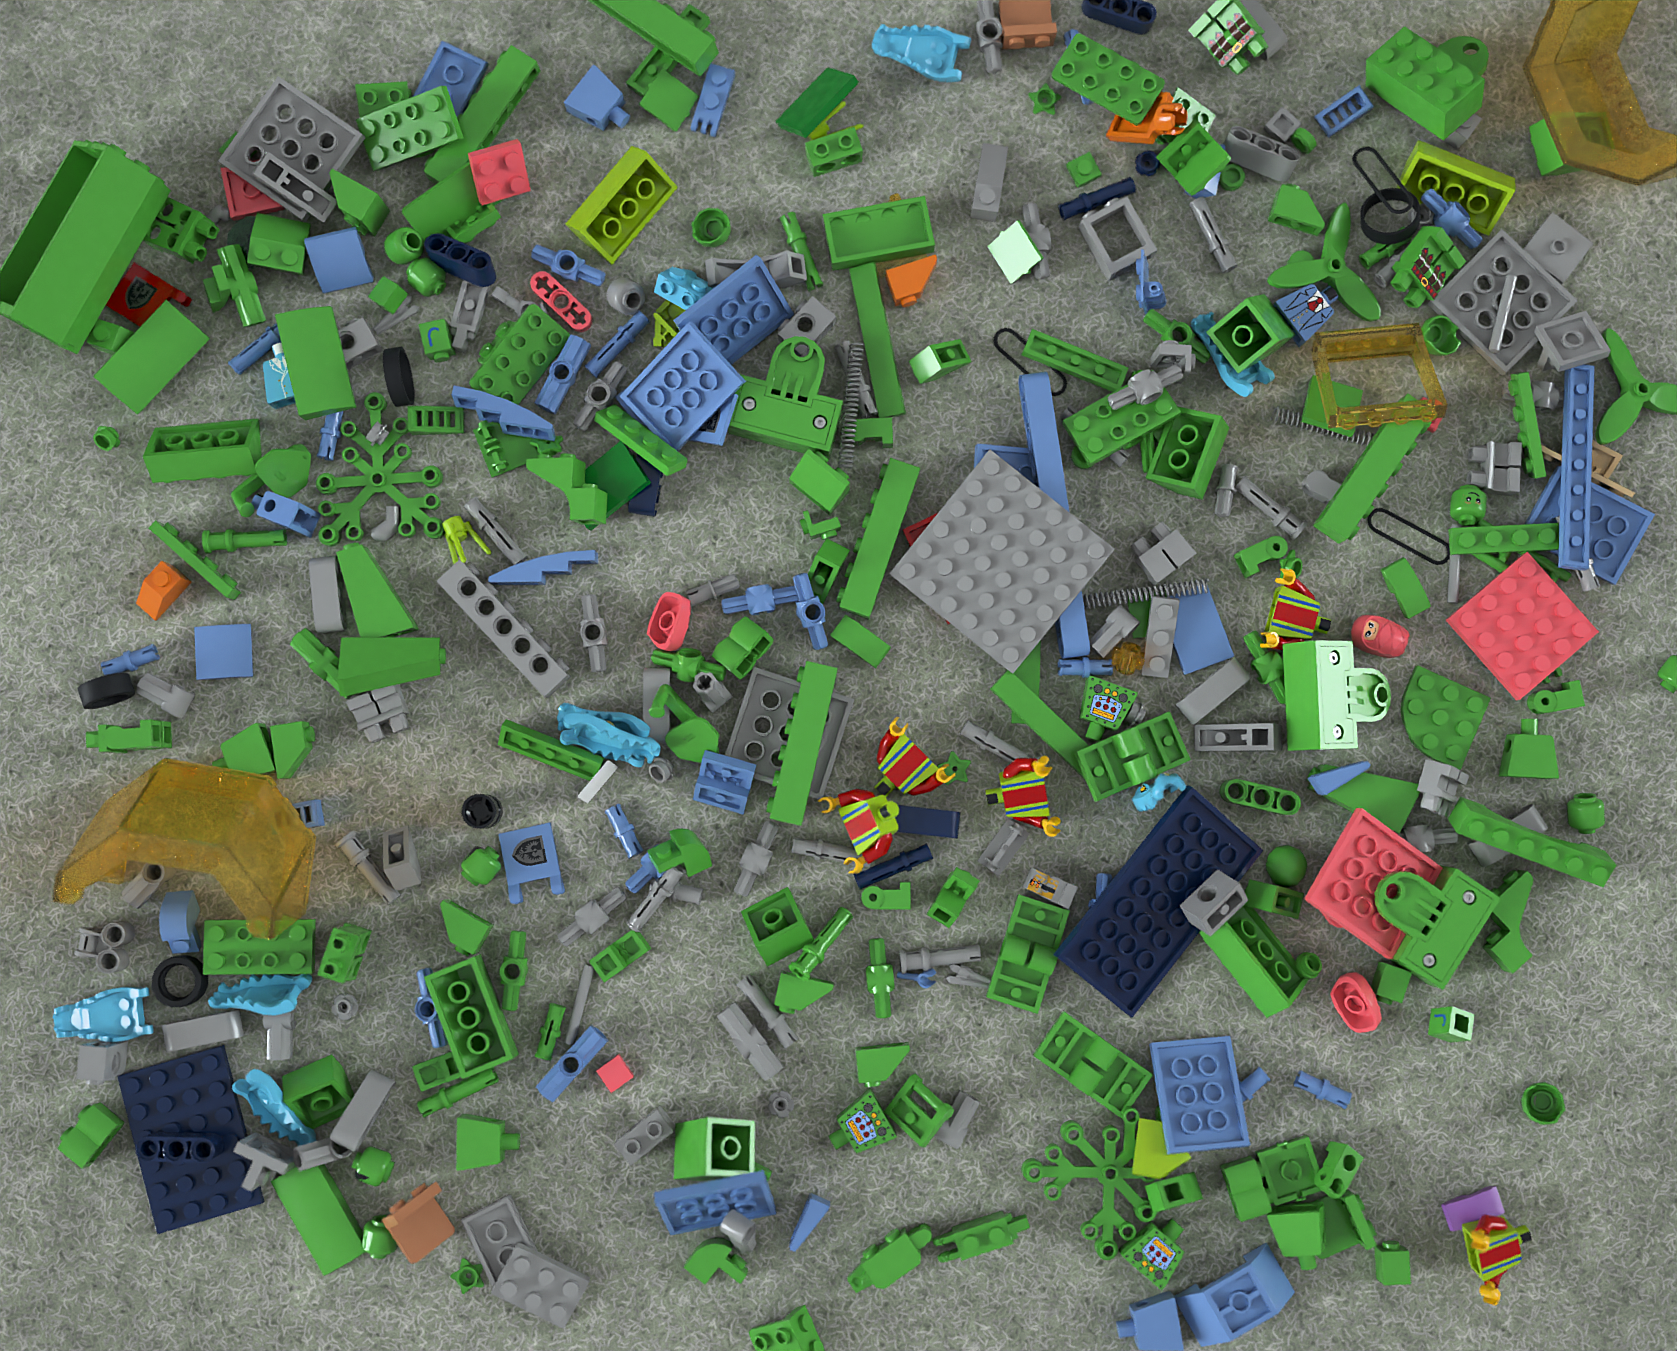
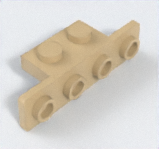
[1541,440,1635,498]

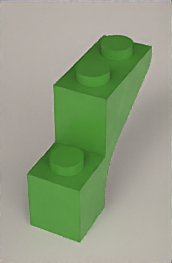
[526,453,608,525]
[1482,870,1533,973]

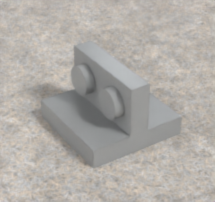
[1534,311,1611,372]
[233,1132,296,1191]

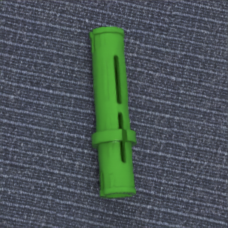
[780,212,823,291]
[417,1067,499,1118]

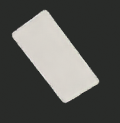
[577,760,618,803]

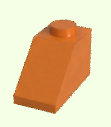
[886,254,937,307]
[136,561,192,621]

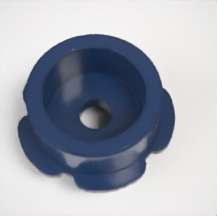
[1135,151,1160,176]

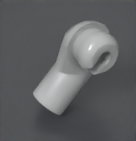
[206,205,230,240]
[371,506,399,542]

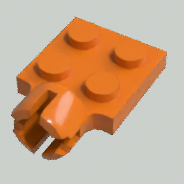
[1106,92,1188,144]

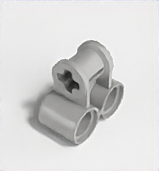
[74,921,135,974]

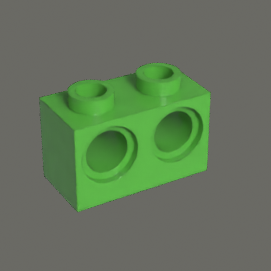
[805,127,863,177]

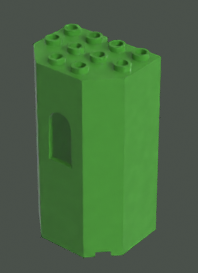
[0,140,171,354]

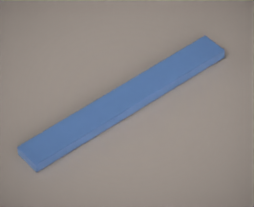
[1558,364,1595,571]

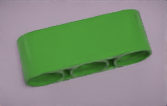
[1219,779,1301,815]

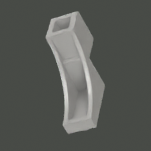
[705,251,807,289]

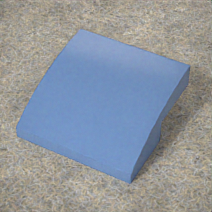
[304,227,374,293]
[194,624,253,680]
[693,750,756,815]

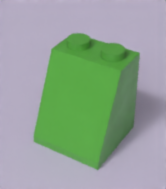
[1206,294,1296,374]
[674,1117,755,1181]

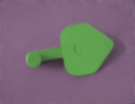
[231,444,311,517]
[649,684,719,763]

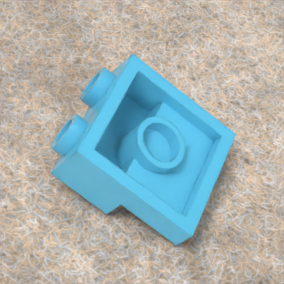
[654,267,714,310]

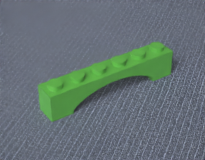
[1448,796,1617,887]

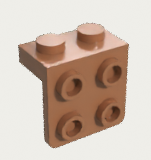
[999,0,1057,50]
[382,1182,455,1264]

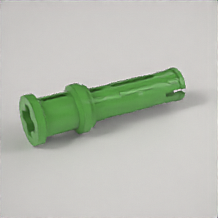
[202,529,287,554]
[789,907,853,981]

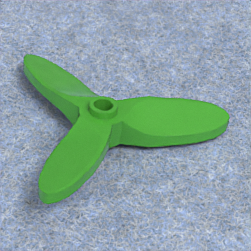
[1267,203,1381,321]
[1595,328,1677,445]

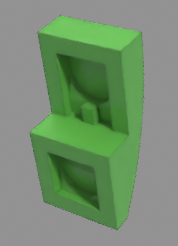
[203,264,231,313]
[1381,557,1431,619]
[830,614,891,669]
[589,930,651,983]
[412,1051,461,1092]

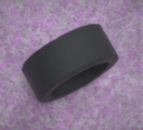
[77,672,135,709]
[151,955,208,1008]

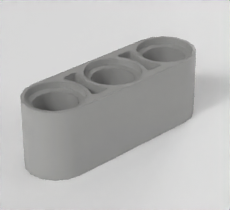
[1240,0,1287,60]
[1223,126,1300,182]
[309,555,347,634]
[1176,656,1251,725]
[643,668,672,745]
[1467,804,1548,867]
[162,1009,244,1052]
[330,1069,396,1152]

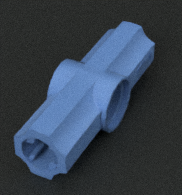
[534,334,591,415]
[536,1025,608,1102]

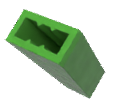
[336,543,419,638]
[337,637,446,696]
[1307,764,1420,834]

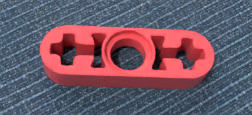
[530,271,592,332]

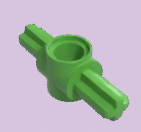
[1143,309,1211,364]
[1243,631,1285,704]
[651,648,726,682]
[499,930,528,1011]
[866,938,895,1018]

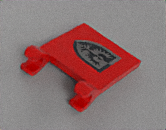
[106,262,192,327]

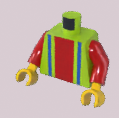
[1260,568,1331,651]
[874,717,956,797]
[985,755,1061,837]
[818,789,899,874]
[1462,1214,1532,1305]

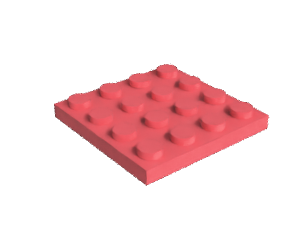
[1445,552,1599,701]
[1304,808,1443,959]

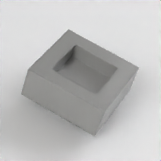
[1263,106,1302,144]

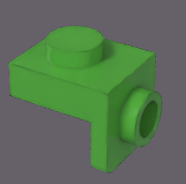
[800,510,841,540]

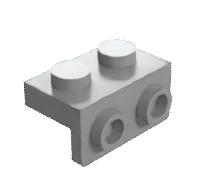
[1150,340,1196,384]

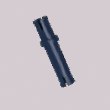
[1058,177,1136,221]
[853,843,933,890]

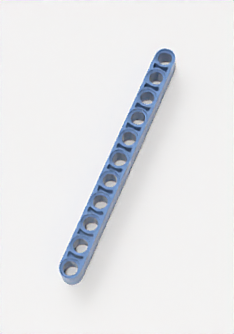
[1018,372,1090,659]

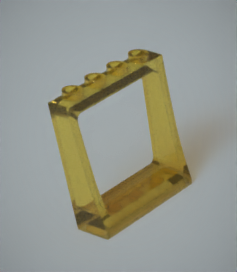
[1312,323,1448,430]

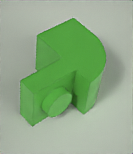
[647,828,712,877]
[926,867,980,928]
[684,1238,748,1284]

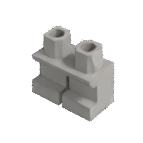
[1466,441,1522,496]
[1130,522,1197,586]
[346,684,409,743]
[1417,759,1469,817]

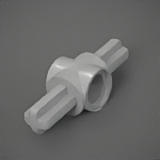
[976,0,1003,74]
[1022,203,1051,279]
[573,361,627,431]
[1108,365,1183,410]
[1501,381,1564,413]
[580,594,608,672]
[734,821,779,897]
[1398,825,1458,852]
[557,887,627,947]

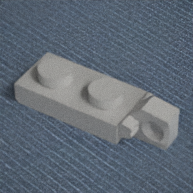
[450,280,491,353]

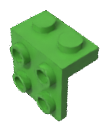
[1156,119,1231,196]
[1312,1189,1377,1259]
[749,1305,825,1351]

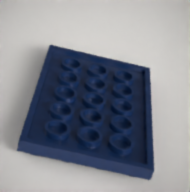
[117,1045,265,1234]

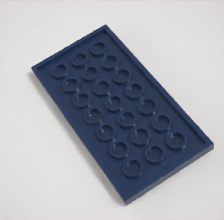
[1053,785,1263,1018]

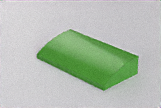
[823,196,935,271]
[93,300,210,415]
[275,306,357,421]
[271,1164,365,1276]

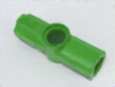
[217,244,266,327]
[290,628,354,699]

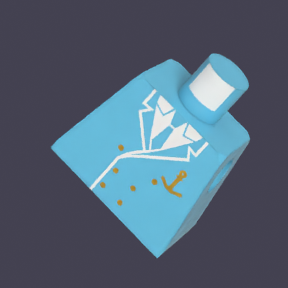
[263,343,296,409]

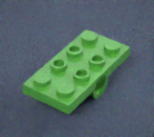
[356,86,464,171]
[1062,370,1181,467]
[1074,711,1191,802]
[986,894,1070,1014]
[203,918,316,975]
[1033,1011,1153,1119]

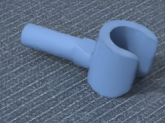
[897,968,936,988]

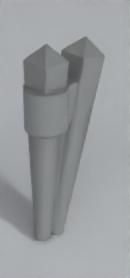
[373,296,419,335]
[946,964,991,988]

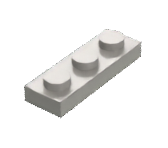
[1141,596,1180,678]

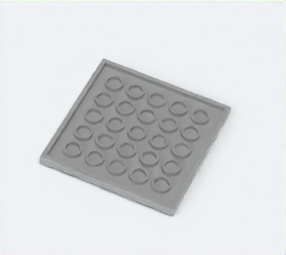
[889,449,1115,674]

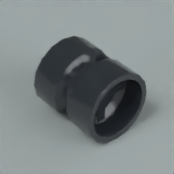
[461,794,503,829]

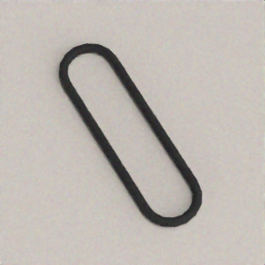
[1352,147,1413,214]
[993,328,1067,396]
[1367,508,1450,565]

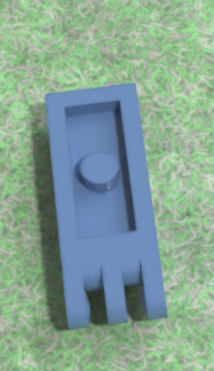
[691,64,735,137]

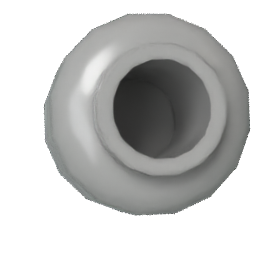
[607,278,645,315]

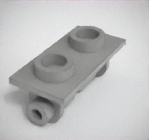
[977,818,1030,877]

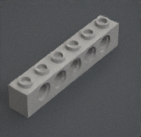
[437,559,571,698]

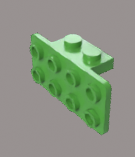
[1052,33,1165,125]
[402,161,503,244]
[469,304,570,405]

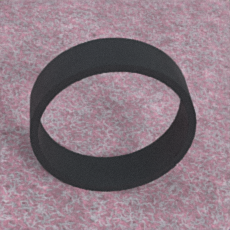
[1360,188,1420,244]
[383,347,415,407]

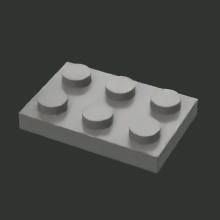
[491,1242,590,1329]

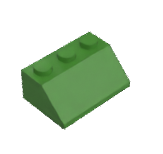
[1146,407,1229,500]

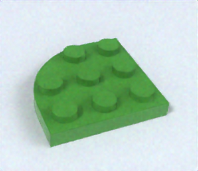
[1401,665,1491,770]

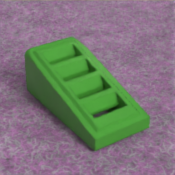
[408,406,465,435]

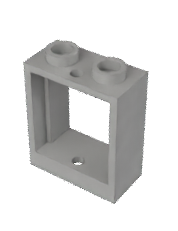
[1078,197,1157,281]

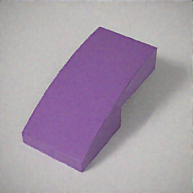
[1441,1186,1505,1231]

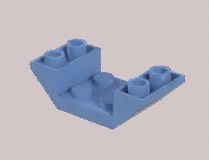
[1174,1243,1295,1347]

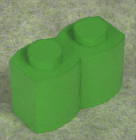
[712,616,774,680]
[57,1102,125,1169]
[1220,1156,1274,1222]

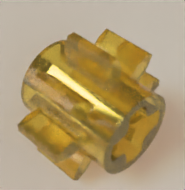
[1111,642,1145,675]

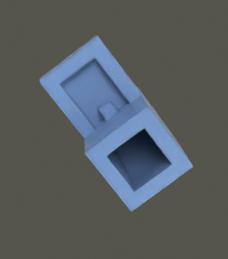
[159,890,201,954]

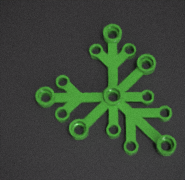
[316,392,445,547]
[1021,1105,1162,1260]

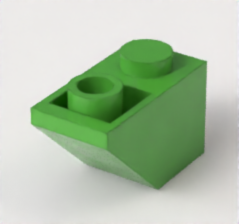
[1145,1172,1203,1213]

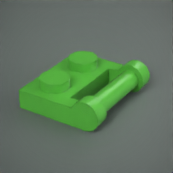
[884,1074,954,1148]

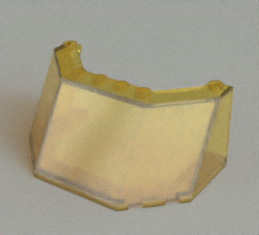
[1522,0,1677,186]
[53,758,316,939]

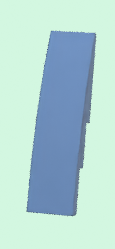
[451,385,556,441]
[488,550,598,585]

